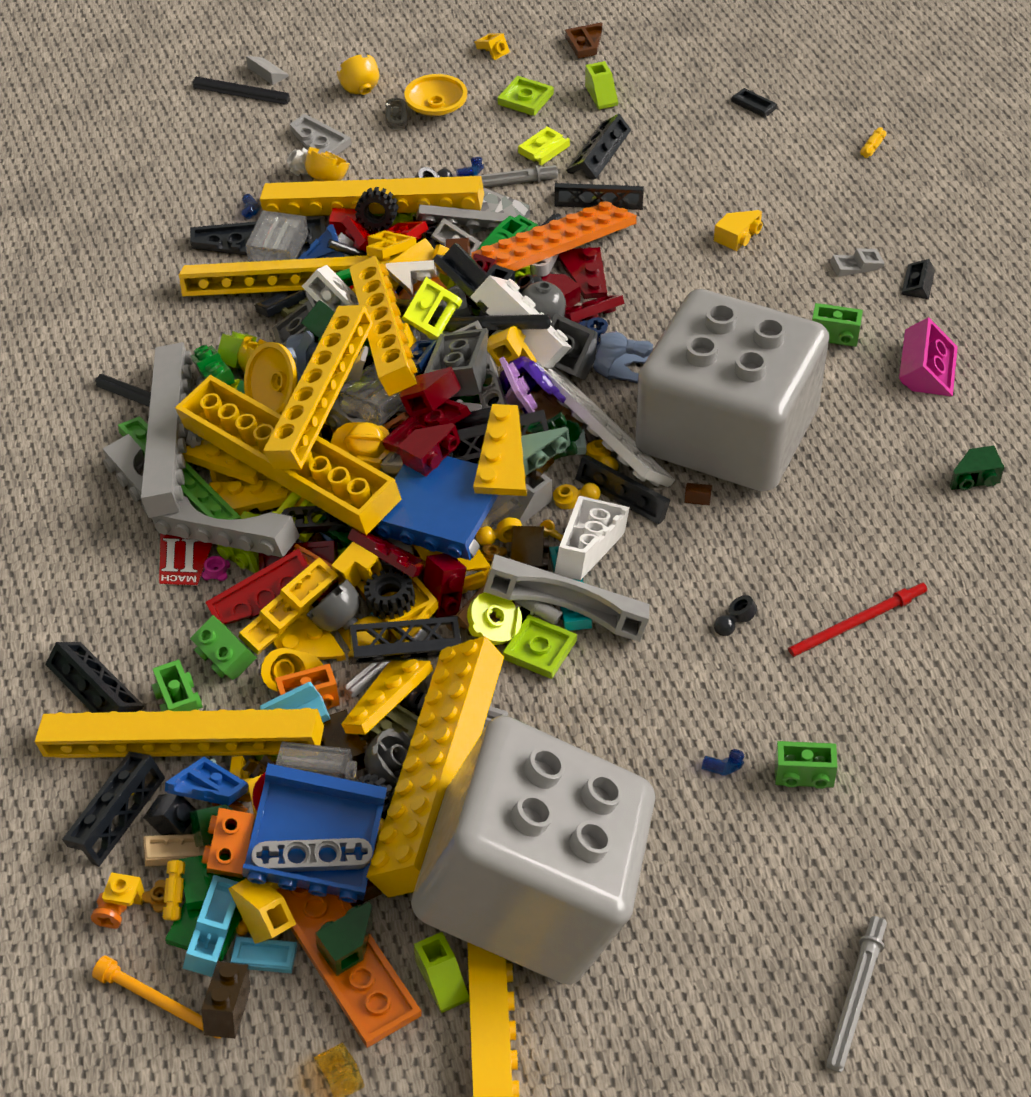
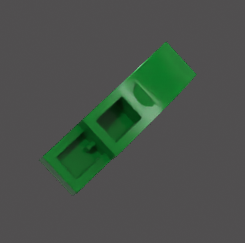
[477,215,538,250]
[190,345,235,385]

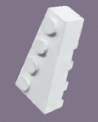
[471,275,571,368]
[555,496,630,580]

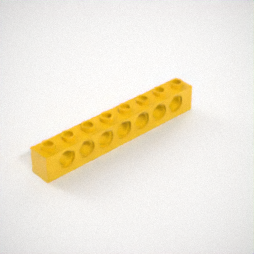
[349,256,418,396]
[263,305,373,469]

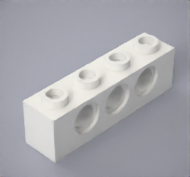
[302,265,369,342]

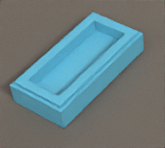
[230,936,298,974]

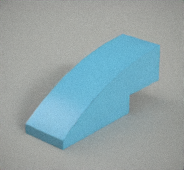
[183,875,238,977]

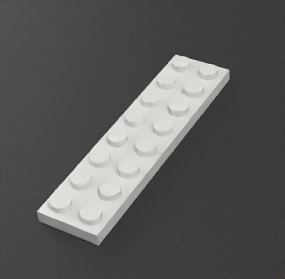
[536,361,675,487]

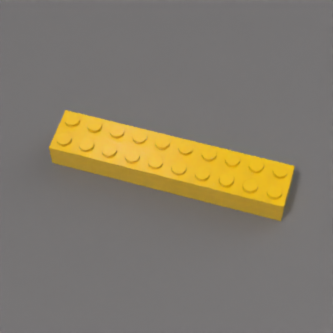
[175,375,402,535]
[366,636,504,898]

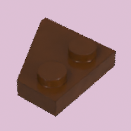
[565,22,603,58]

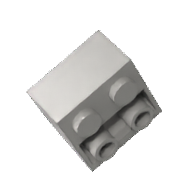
[490,474,552,524]

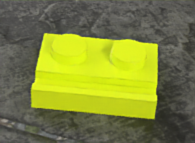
[518,127,570,166]

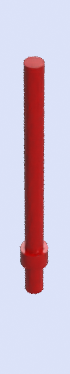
[788,582,928,657]

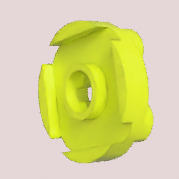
[467,592,522,645]

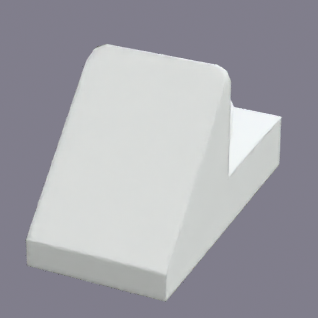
[386,260,437,296]

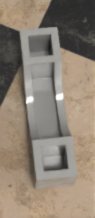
[103,434,148,516]

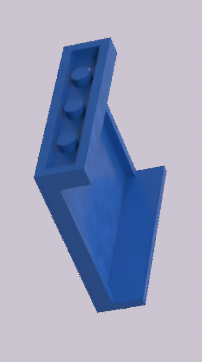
[374,456,507,560]
[242,763,387,903]

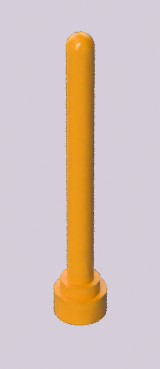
[92,955,222,1039]

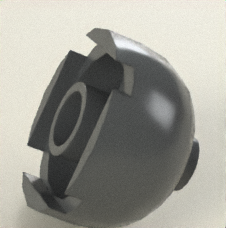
[521,281,566,321]
[306,579,361,631]
[364,728,412,788]

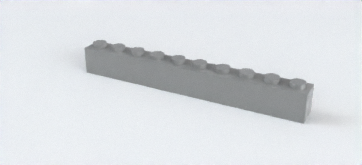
[141,342,193,518]

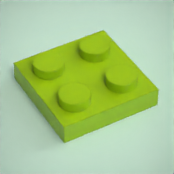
[497,76,554,116]
[503,615,577,679]

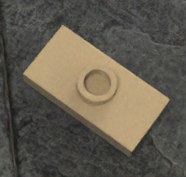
[143,834,205,866]

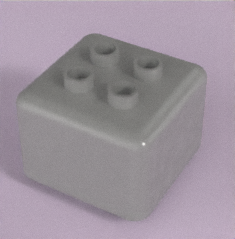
[635,289,829,491]
[411,716,655,984]

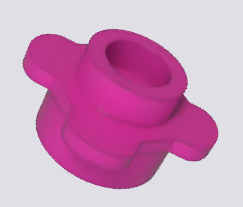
[202,556,230,581]

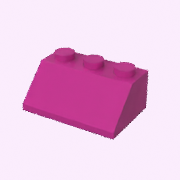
[899,317,958,397]

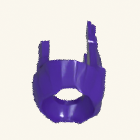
[499,356,566,414]

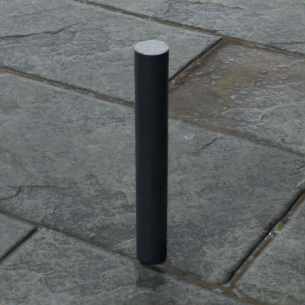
[327,239,367,256]

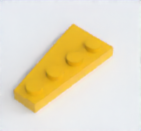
[473,404,527,496]
[209,480,292,516]
[341,659,434,734]

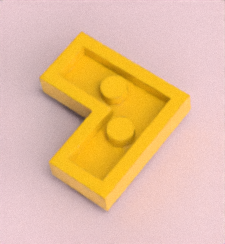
[366,230,416,261]

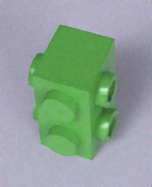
[812,303,863,347]
[190,615,257,680]
[151,659,203,712]
[775,741,838,789]

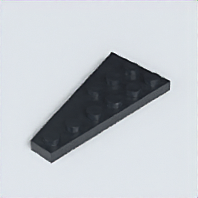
[190,215,326,260]

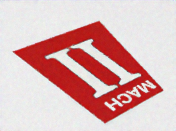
[159,533,212,586]

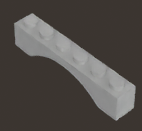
[151,496,300,557]
[483,554,650,642]

